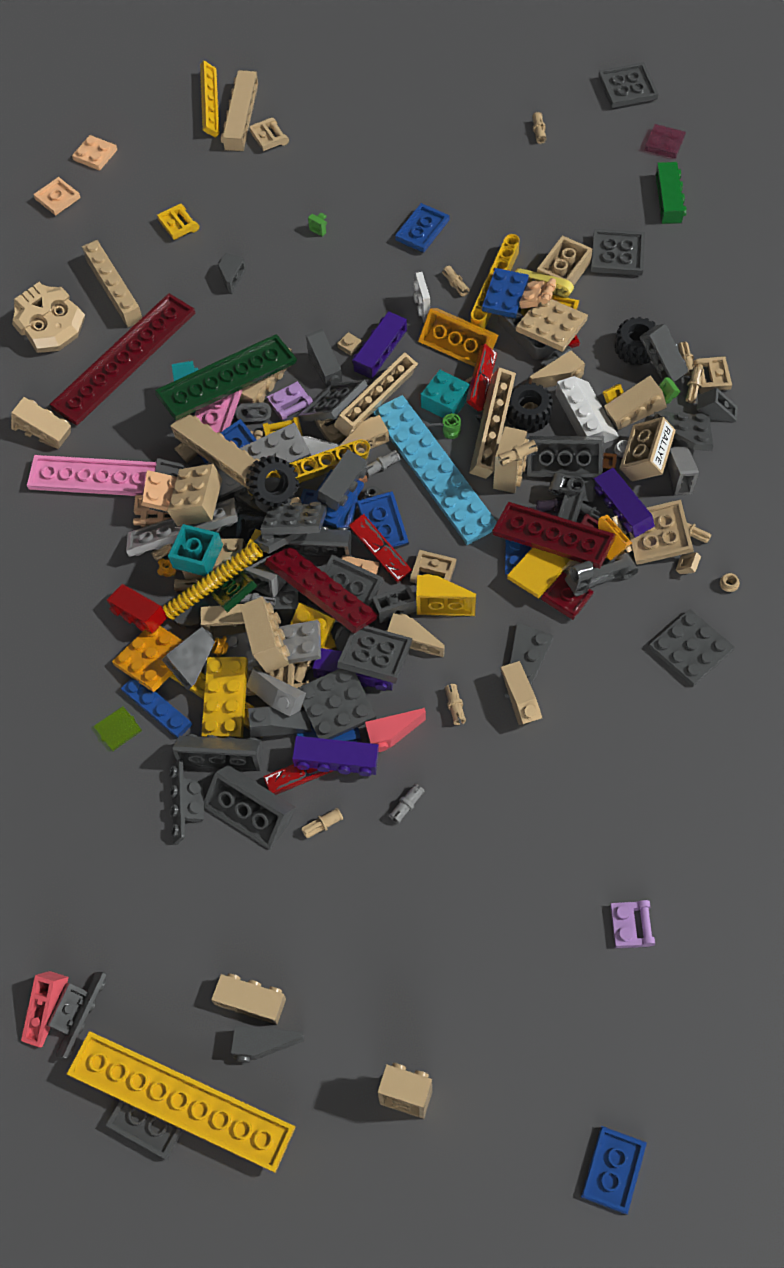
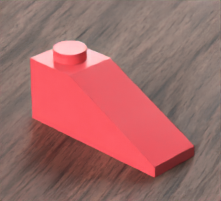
[365,708,426,752]
[21,971,69,1047]

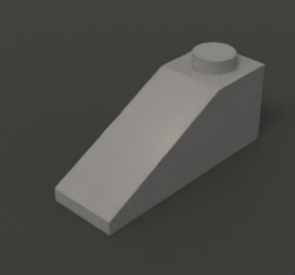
[246,668,306,716]

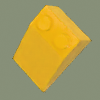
[416,574,476,616]

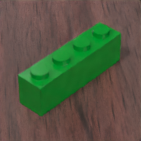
[655,162,687,224]

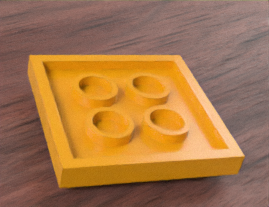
[112,626,183,692]

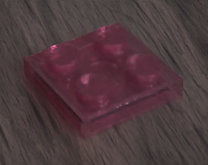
[645,124,686,159]

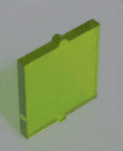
[94,706,142,751]

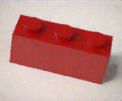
[107,584,168,634]

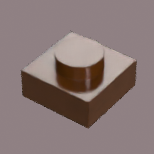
[603,453,617,472]

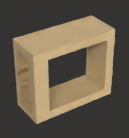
[201,604,247,638]

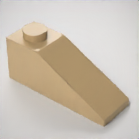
[529,350,585,388]
[339,415,389,458]
[387,613,445,657]
[500,661,542,725]

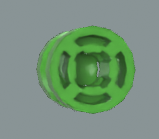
[443,414,461,439]

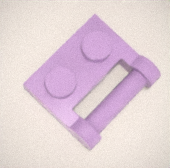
[267,381,313,421]
[610,900,655,948]

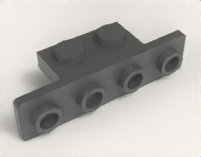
[169,759,204,844]
[46,972,106,1059]

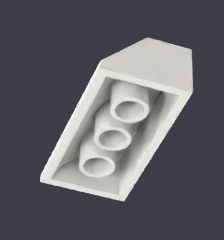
[555,376,619,443]

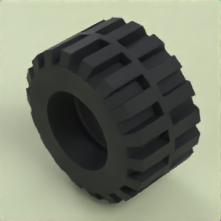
[615,317,656,365]
[506,382,553,432]
[246,456,299,506]

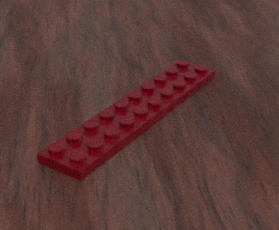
[50,293,196,425]

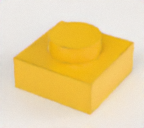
[603,384,624,404]

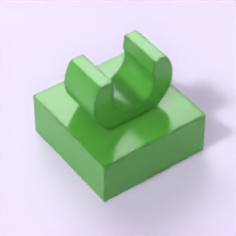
[308,213,327,237]
[659,378,681,403]

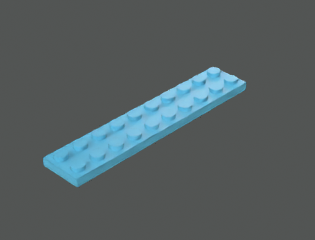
[372,395,497,545]

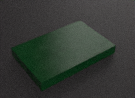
[209,571,257,613]

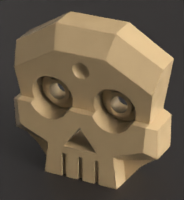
[12,281,85,353]

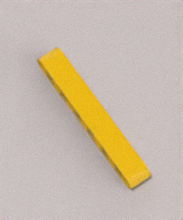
[470,234,520,329]
[248,439,370,496]

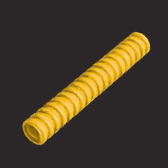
[163,542,263,620]

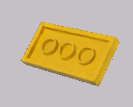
[201,657,248,738]

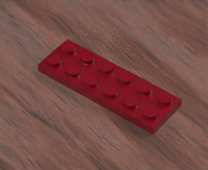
[492,502,615,569]
[264,547,378,633]

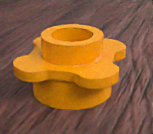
[157,558,176,577]
[212,636,228,657]

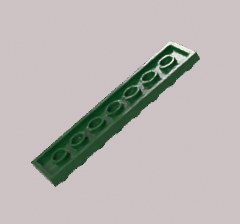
[155,334,297,421]

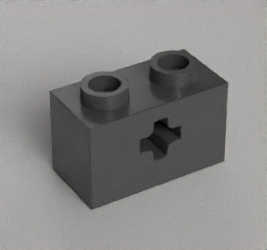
[372,584,416,624]

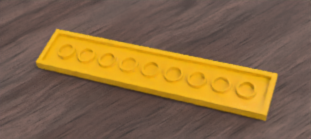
[67,1031,296,1173]

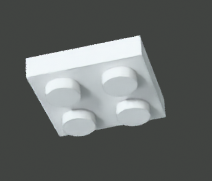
[413,272,430,323]

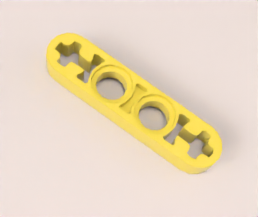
[515,268,574,297]

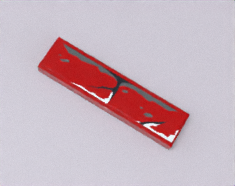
[466,344,497,412]
[349,514,412,583]
[263,764,333,795]

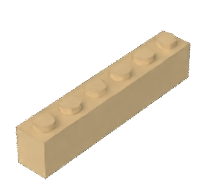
[221,70,258,151]
[82,240,142,328]
[334,353,418,437]
[469,367,516,479]
[171,414,260,489]

